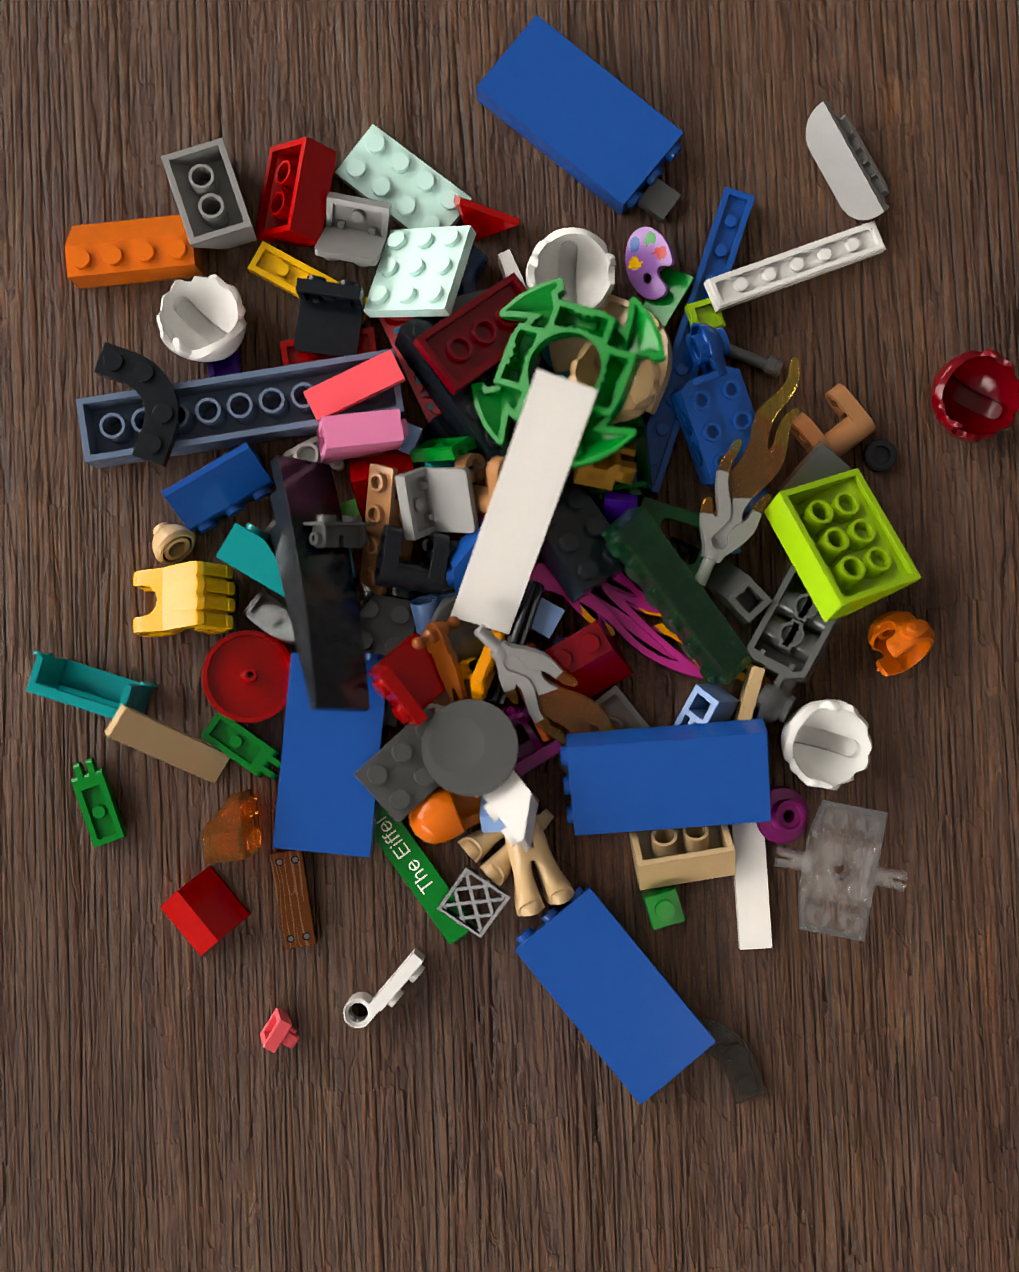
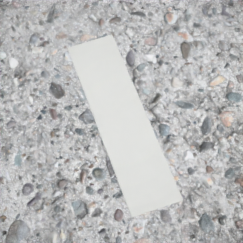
[450,369,598,634]

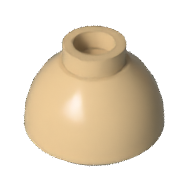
[152,522,196,565]

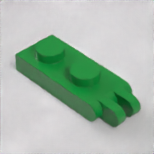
[201,712,281,781]
[71,757,128,848]

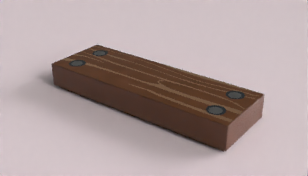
[270,850,317,950]

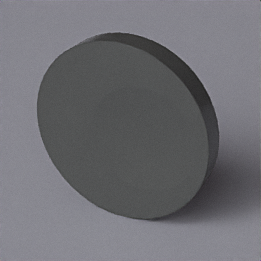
[422,699,519,797]

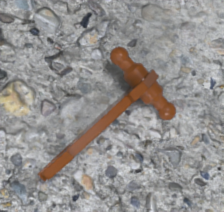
[412,616,469,703]

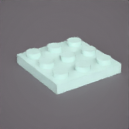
[363,225,476,318]

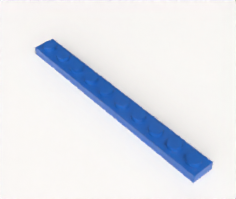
[632,186,755,495]

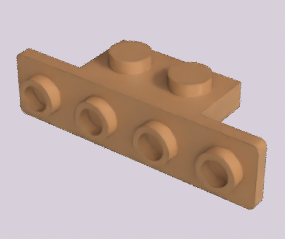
[359,463,413,595]

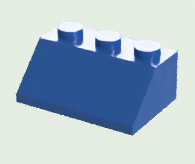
[161,442,276,534]

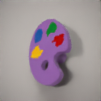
[625,227,675,300]

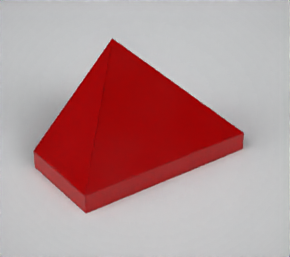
[454,195,520,242]

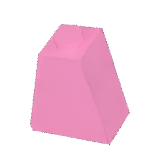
[316,409,408,464]

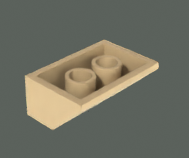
[629,825,736,890]

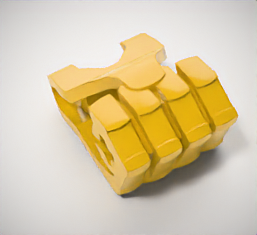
[133,561,235,637]

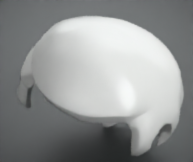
[525,227,616,309]
[156,274,247,362]
[781,699,873,790]

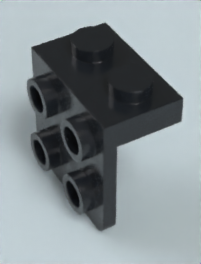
[294,275,366,357]

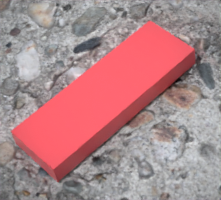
[303,349,406,423]

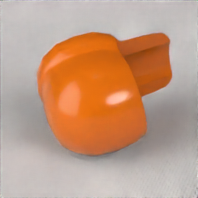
[408,785,481,844]

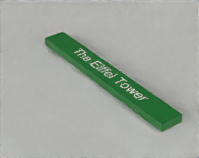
[375,804,476,945]

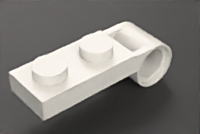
[343,948,425,1028]

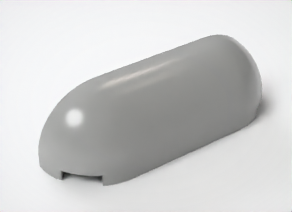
[806,101,889,220]

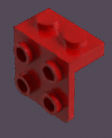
[367,633,446,726]

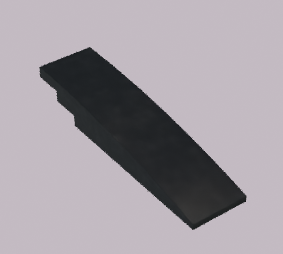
[270,455,370,712]

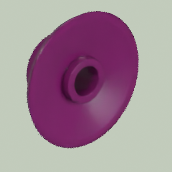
[756,786,808,844]

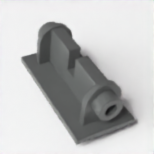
[303,515,375,549]

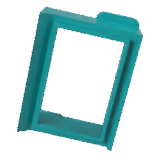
[26,650,159,719]

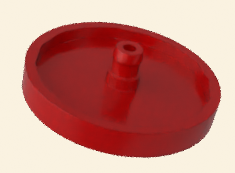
[201,630,291,723]

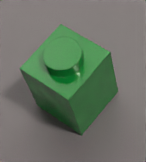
[641,885,685,930]

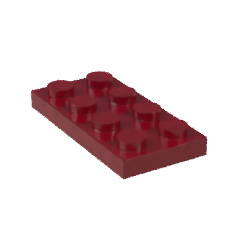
[413,272,527,395]

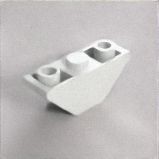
[475,770,538,852]

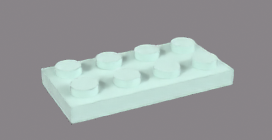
[335,124,472,229]

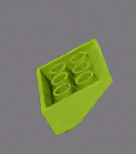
[764,468,922,622]

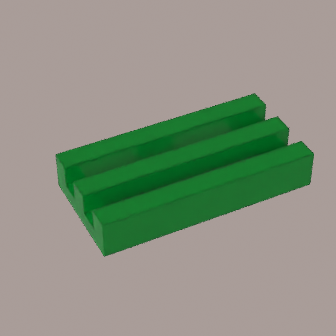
[409,436,477,462]

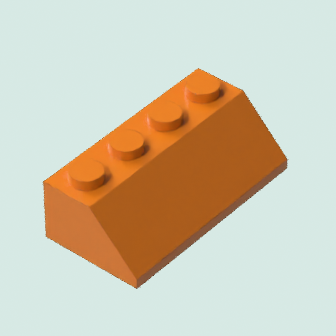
[65,215,203,289]

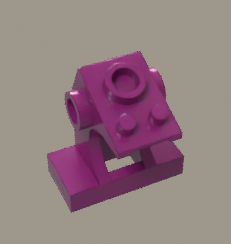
[494,698,561,777]

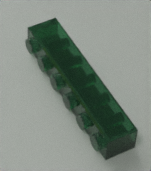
[601,506,753,685]

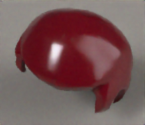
[931,349,1019,443]

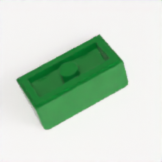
[643,267,694,329]

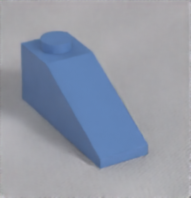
[674,684,740,725]

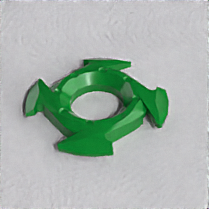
[471,277,666,469]

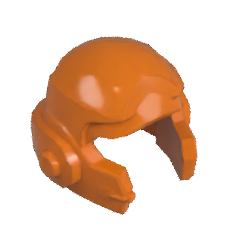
[868,610,935,677]

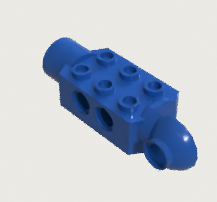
[670,323,771,513]

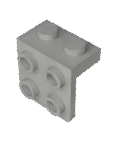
[315,192,392,267]
[394,467,479,540]

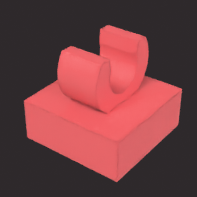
[260,1007,300,1053]

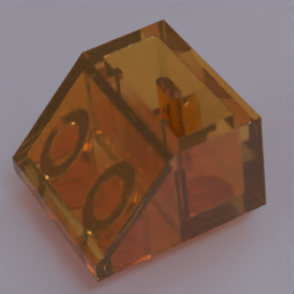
[202,789,261,864]

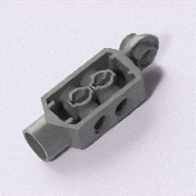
[747,564,843,724]

